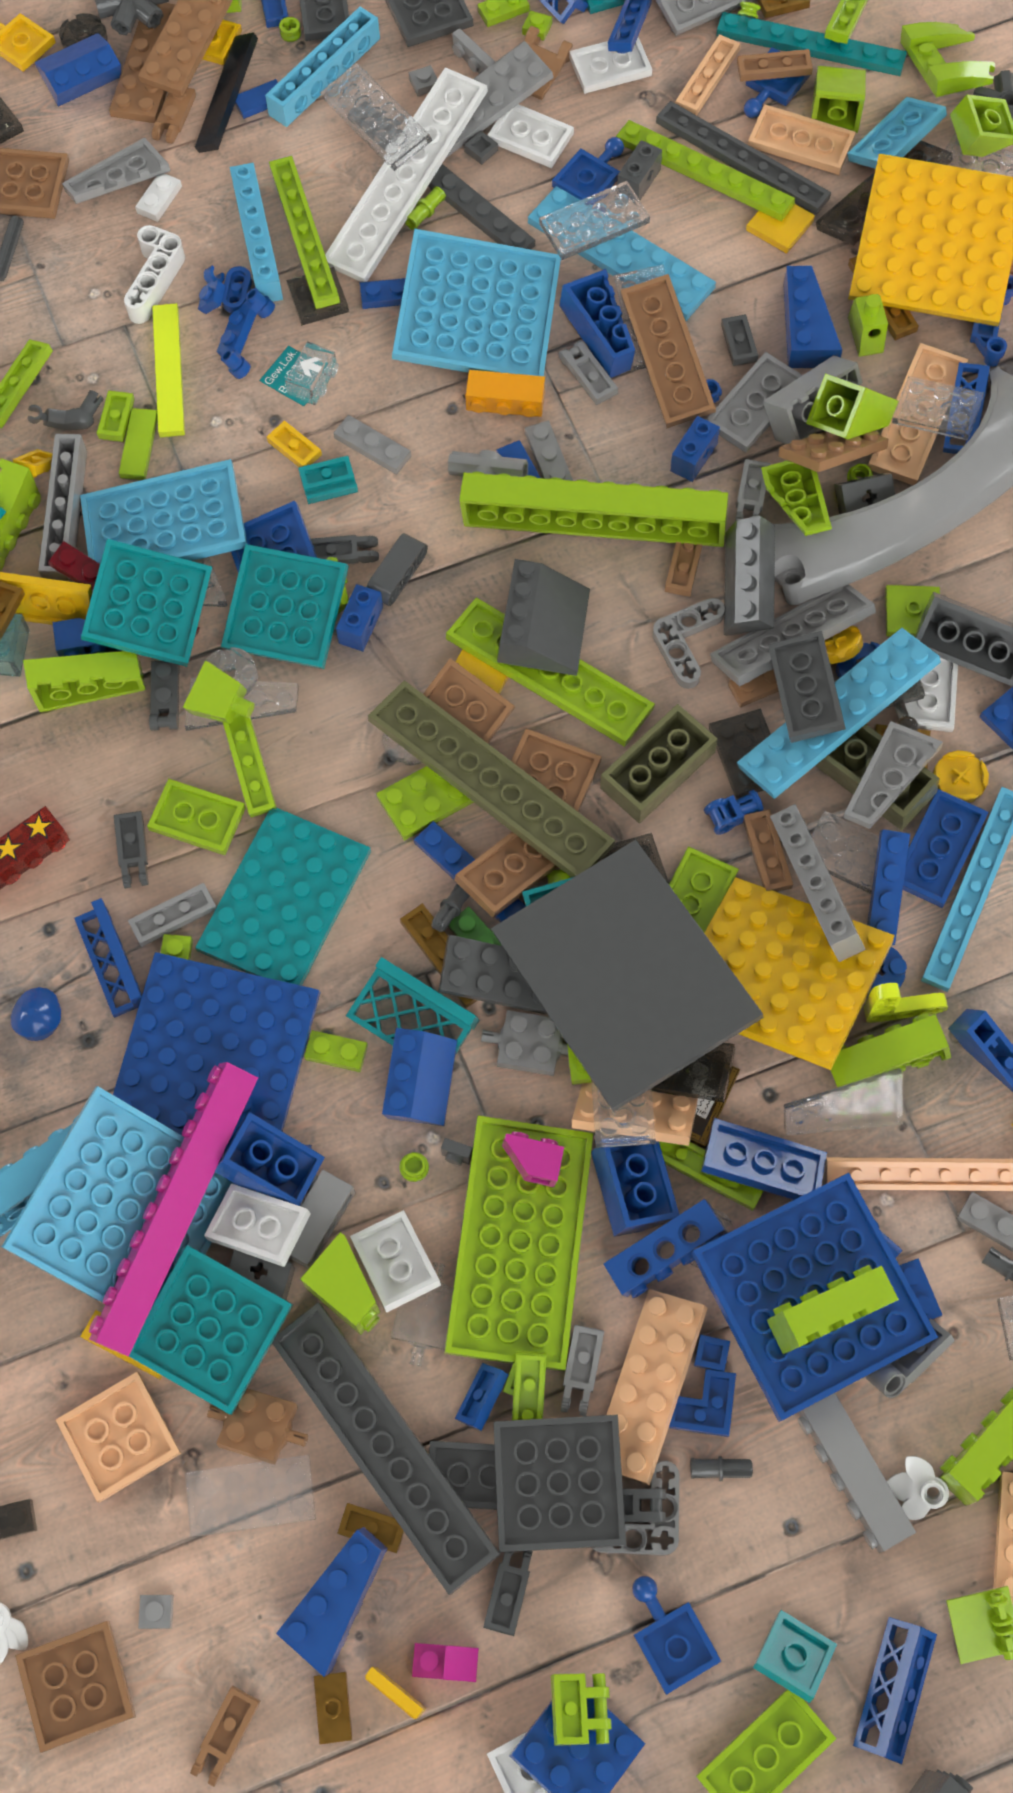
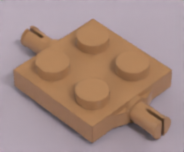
[207,1388,308,1465]

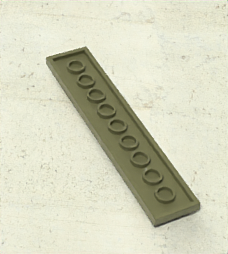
[368,680,615,877]

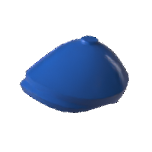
[11,987,61,1041]

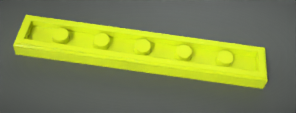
[152,303,185,438]

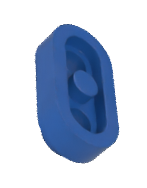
[222,266,252,313]

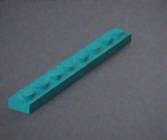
[716,12,907,76]

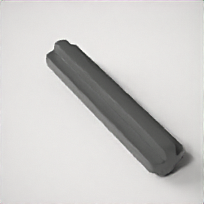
[0,215,24,281]

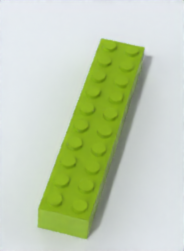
[459,471,728,547]

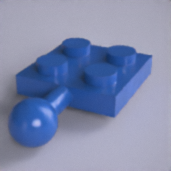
[744,47,811,118]
[552,137,624,207]
[632,1576,722,1695]

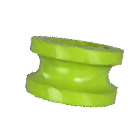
[737,1,761,19]
[279,17,301,42]

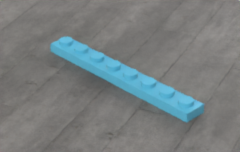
[921,787,1013,992]

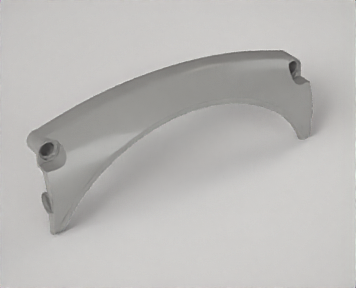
[774,368,1013,605]

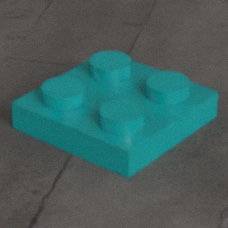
[753,1610,837,1703]

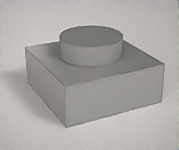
[409,65,437,96]
[138,1595,174,1629]

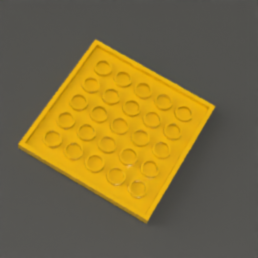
[848,153,1013,327]
[704,877,895,1070]

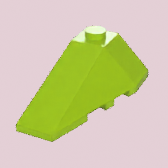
[761,461,832,536]

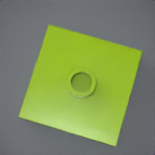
[885,585,940,637]

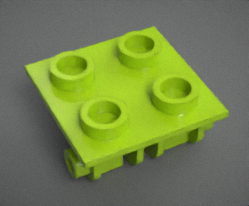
[946,1586,1013,1664]

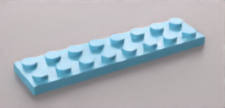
[528,186,716,321]
[737,628,941,799]

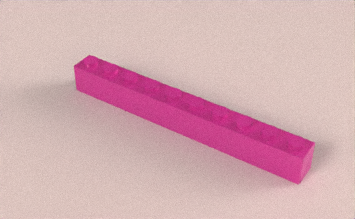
[89,1062,258,1357]

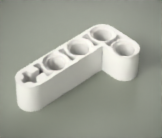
[124,225,185,324]

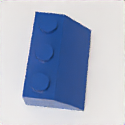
[34,33,121,107]
[382,1028,458,1126]
[215,1112,325,1206]
[591,1137,680,1237]

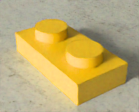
[266,420,322,467]
[13,449,53,478]

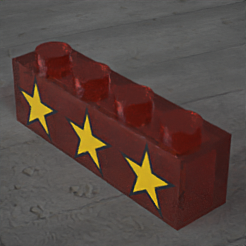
[0,806,70,890]

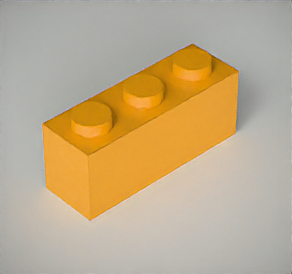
[465,370,545,417]

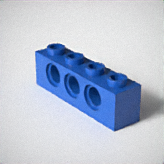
[604,1199,728,1298]

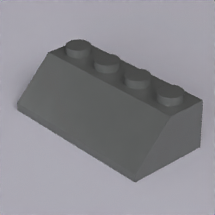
[724,516,775,636]
[915,592,1013,686]

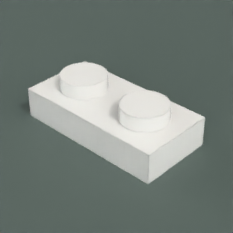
[135,173,182,222]

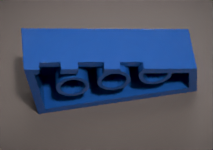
[783,266,842,368]
[559,269,635,378]
[276,1527,388,1677]

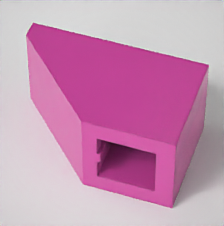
[502,1132,564,1187]

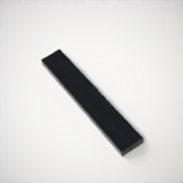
[195,32,258,153]

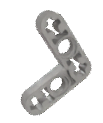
[653,598,725,689]
[591,1461,680,1556]

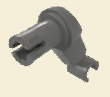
[27,390,104,430]

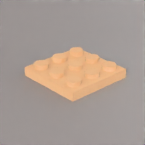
[56,1372,182,1503]

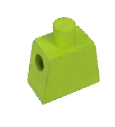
[848,294,888,357]
[183,661,255,724]

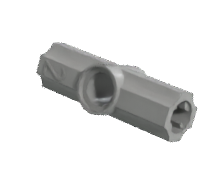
[448,450,528,477]

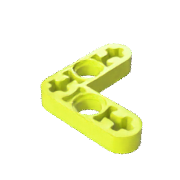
[863,983,948,1023]

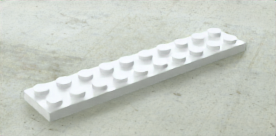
[325,68,488,282]

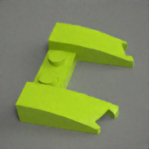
[900,22,995,97]

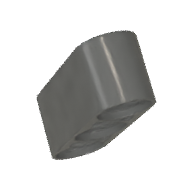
[367,533,428,606]

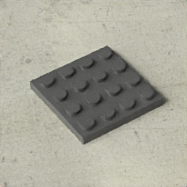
[494,1414,626,1553]

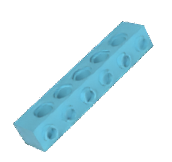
[265,6,380,127]
[230,162,283,302]

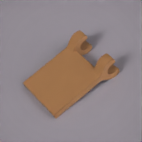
[524,26,573,100]

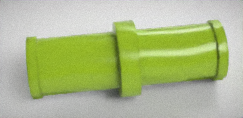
[405,186,446,230]

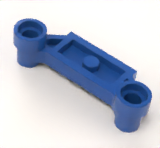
[970,275,1013,367]
[216,288,275,379]

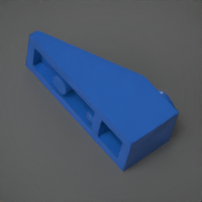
[948,1009,1013,1092]

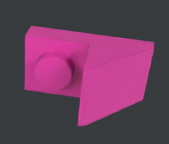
[412,1643,479,1682]

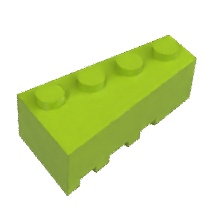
[0,458,41,571]
[23,651,146,713]
[831,1013,951,1094]
[767,1264,899,1354]
[938,1387,1013,1506]

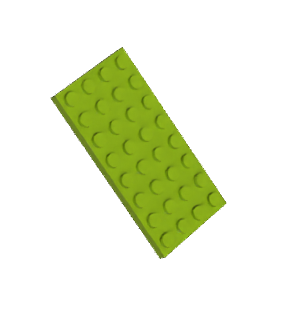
[444,1115,593,1371]

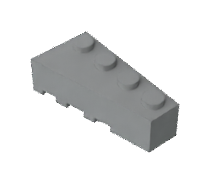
[763,355,863,444]

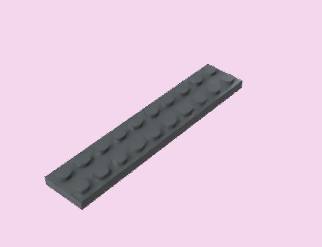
[272,1302,501,1595]

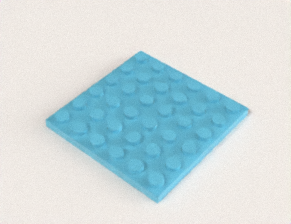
[392,229,561,376]
[1,1086,236,1306]

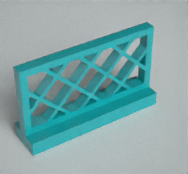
[346,957,480,1054]

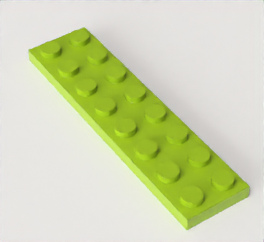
[446,597,655,747]

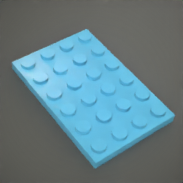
[80,459,247,564]

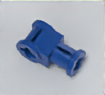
[703,790,763,835]

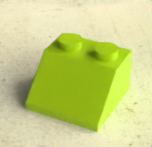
[950,94,1013,157]

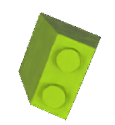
[811,66,866,133]
[806,373,899,439]
[300,1232,380,1335]

